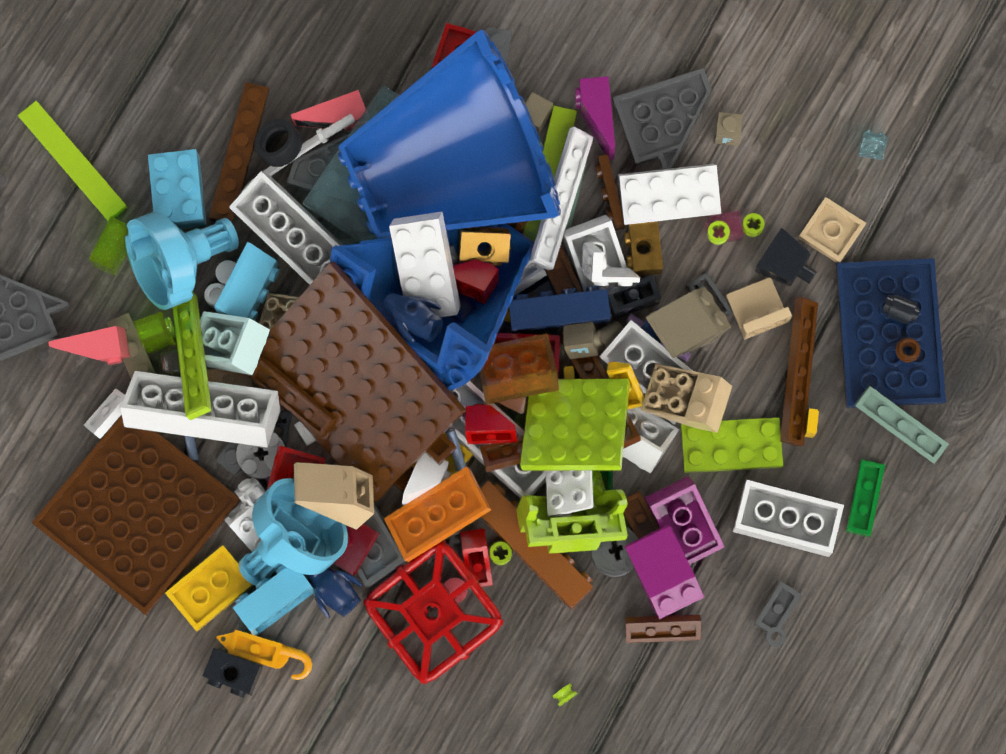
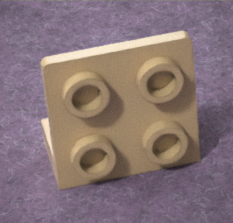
[726,278,792,340]

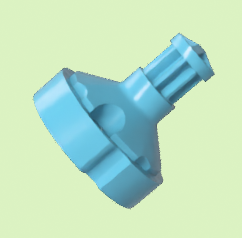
[125,211,239,310]
[239,478,348,585]

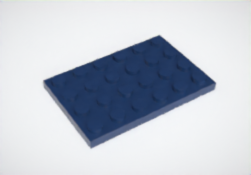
[836,258,946,408]

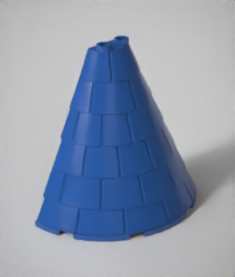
[330,224,534,391]

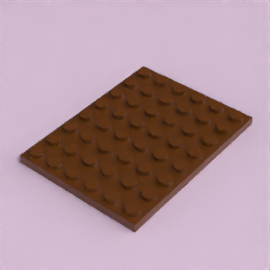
[259,261,466,503]

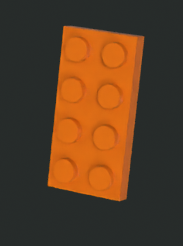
[384,466,491,562]

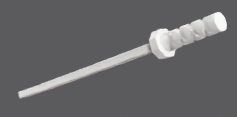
[242,114,355,192]

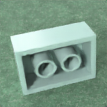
[200,311,270,375]

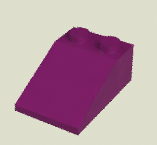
[575,76,615,160]
[645,476,724,565]
[624,524,704,619]

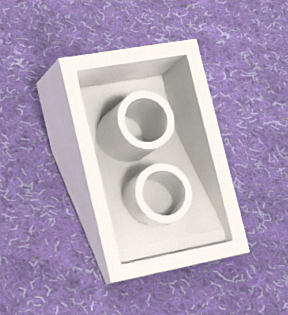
[563,215,627,292]

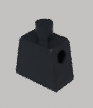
[755,228,817,286]

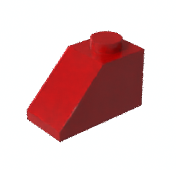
[453,259,499,304]
[465,404,518,444]
[460,528,493,589]

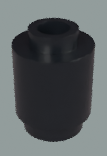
[882,294,920,325]

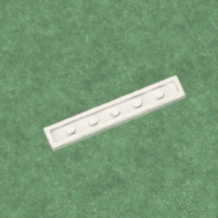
[529,127,593,270]

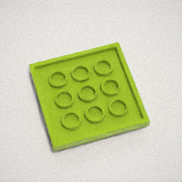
[520,379,630,471]

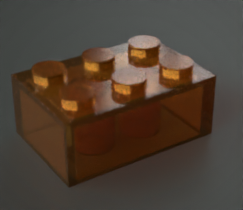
[479,334,559,404]

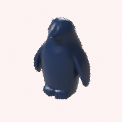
[382,293,443,343]
[307,568,362,618]

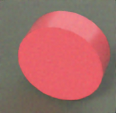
[444,578,468,603]

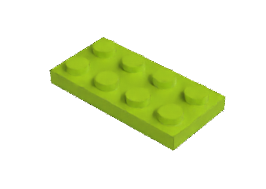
[681,418,783,473]

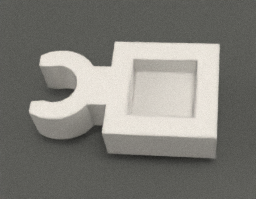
[234,477,264,507]

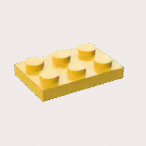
[165,545,253,632]

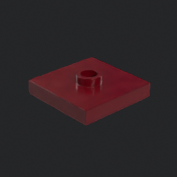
[334,523,380,576]

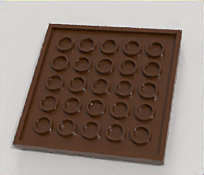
[32,415,241,616]

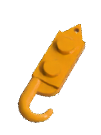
[216,629,312,680]

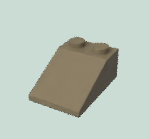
[646,287,731,358]

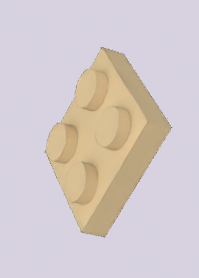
[799,197,866,263]

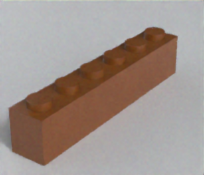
[480,481,593,610]

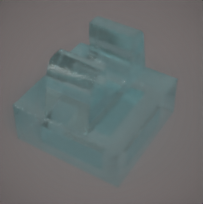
[859,130,888,160]

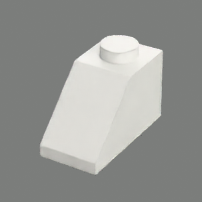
[402,453,451,505]

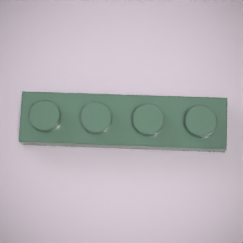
[854,385,949,464]

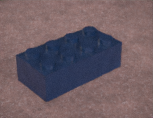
[509,286,611,334]

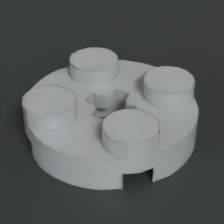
[236,432,285,479]

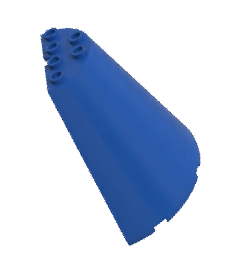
[338,30,561,238]

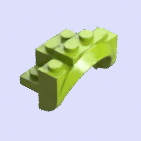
[516,489,628,554]

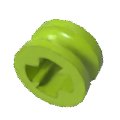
[742,213,765,237]
[707,221,730,245]
[490,542,512,565]
[552,683,578,707]

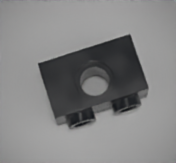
[607,275,661,319]
[202,648,263,698]

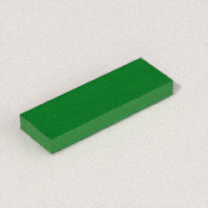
[846,459,885,537]

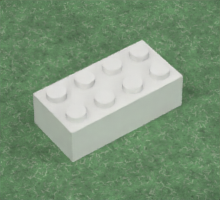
[618,164,721,225]
[389,212,461,317]
[599,320,693,424]
[733,480,844,557]

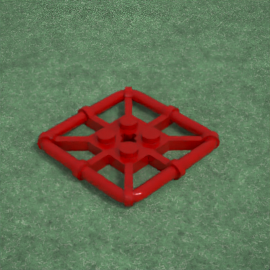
[363,540,504,684]

